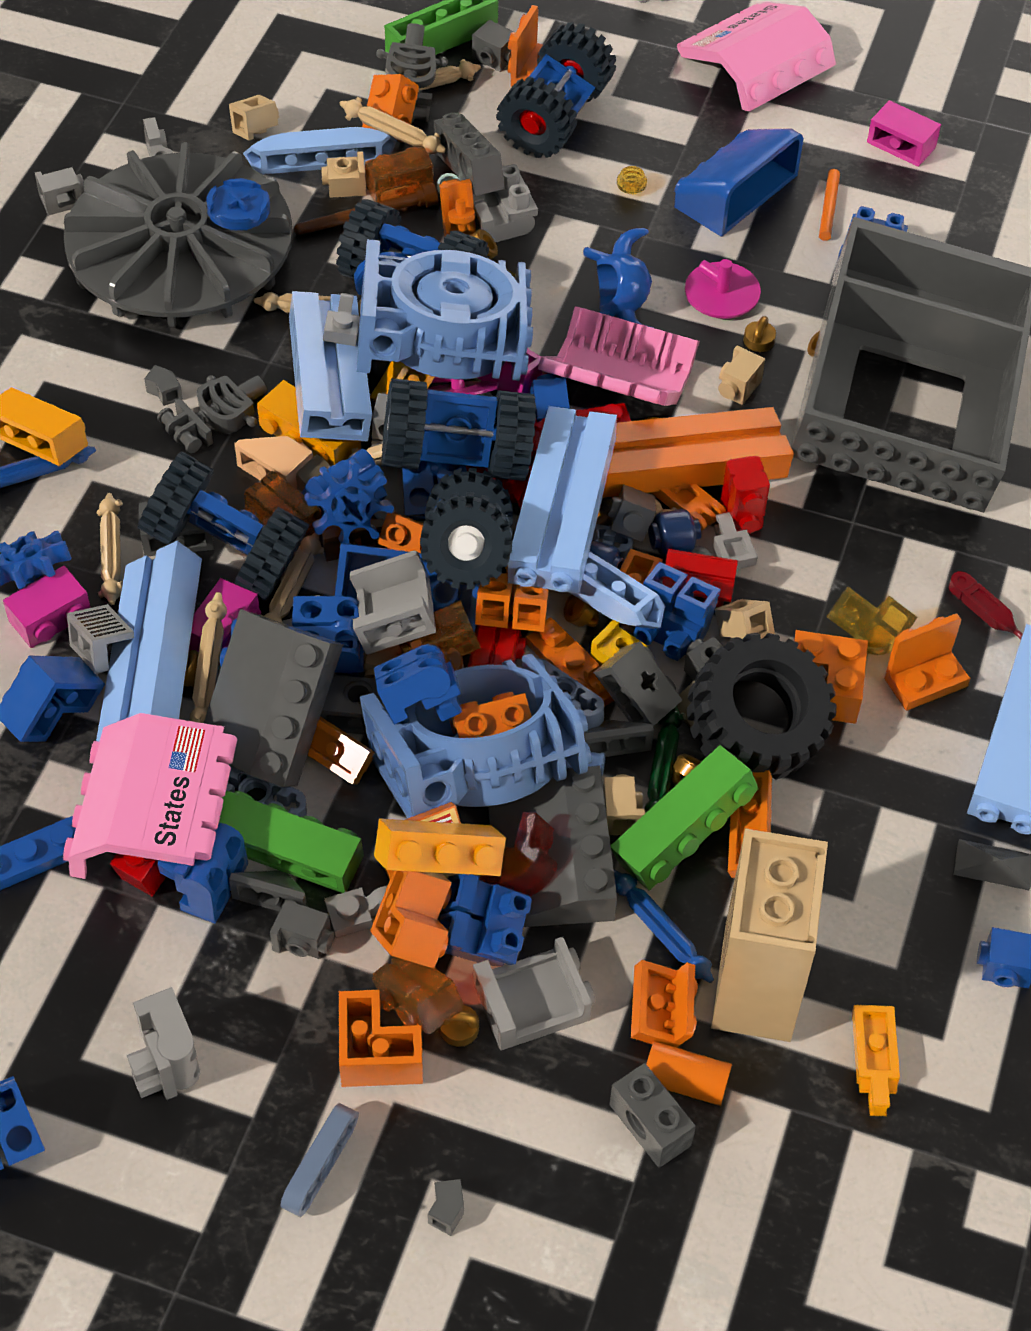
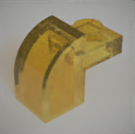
[826,587,918,655]

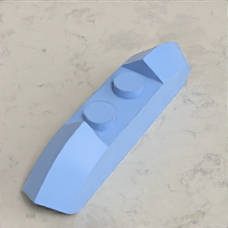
[243,127,397,175]
[569,551,665,629]

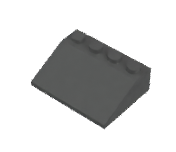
[204,609,344,787]
[488,766,617,927]

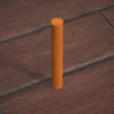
[819,169,840,241]

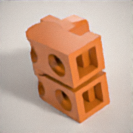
[475,572,549,632]

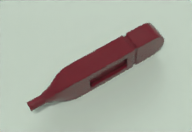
[949,571,1023,640]

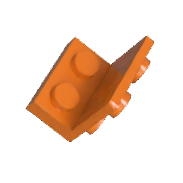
[507,5,543,87]
[884,613,970,711]

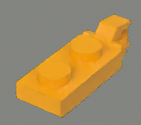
[852,1005,900,1116]

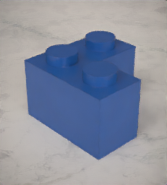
[0,655,105,742]

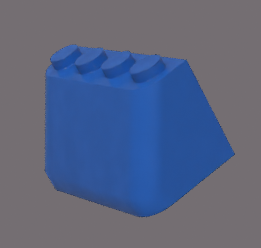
[674,128,804,237]

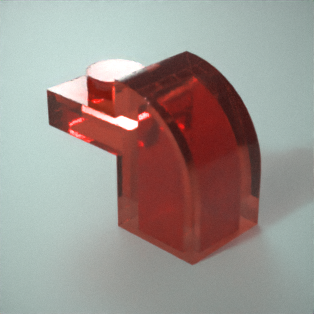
[479,812,558,896]

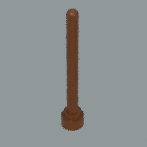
[293,181,439,236]

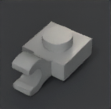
[143,117,173,157]
[323,293,360,346]
[712,512,758,569]
[324,886,387,938]

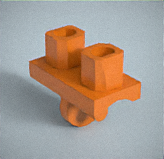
[439,179,476,236]

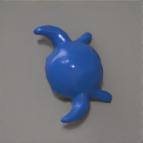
[583,228,654,328]

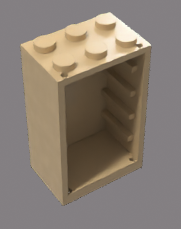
[711,829,828,1042]

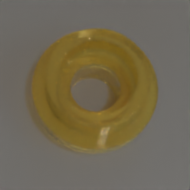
[617,166,647,194]

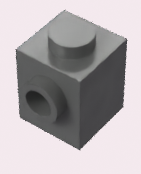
[472,20,514,72]
[607,484,656,542]

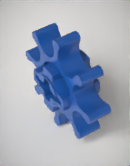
[304,458,394,544]
[0,531,72,589]

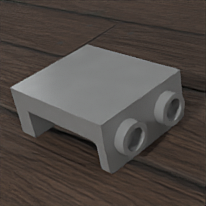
[350,551,436,655]
[473,937,595,1051]

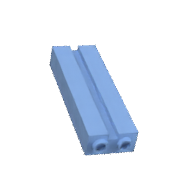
[289,291,372,441]
[508,406,617,594]
[96,540,202,742]
[967,624,1031,834]

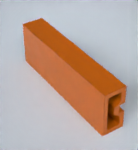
[602,407,794,498]

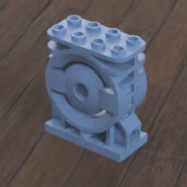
[356,239,533,381]
[360,654,592,818]

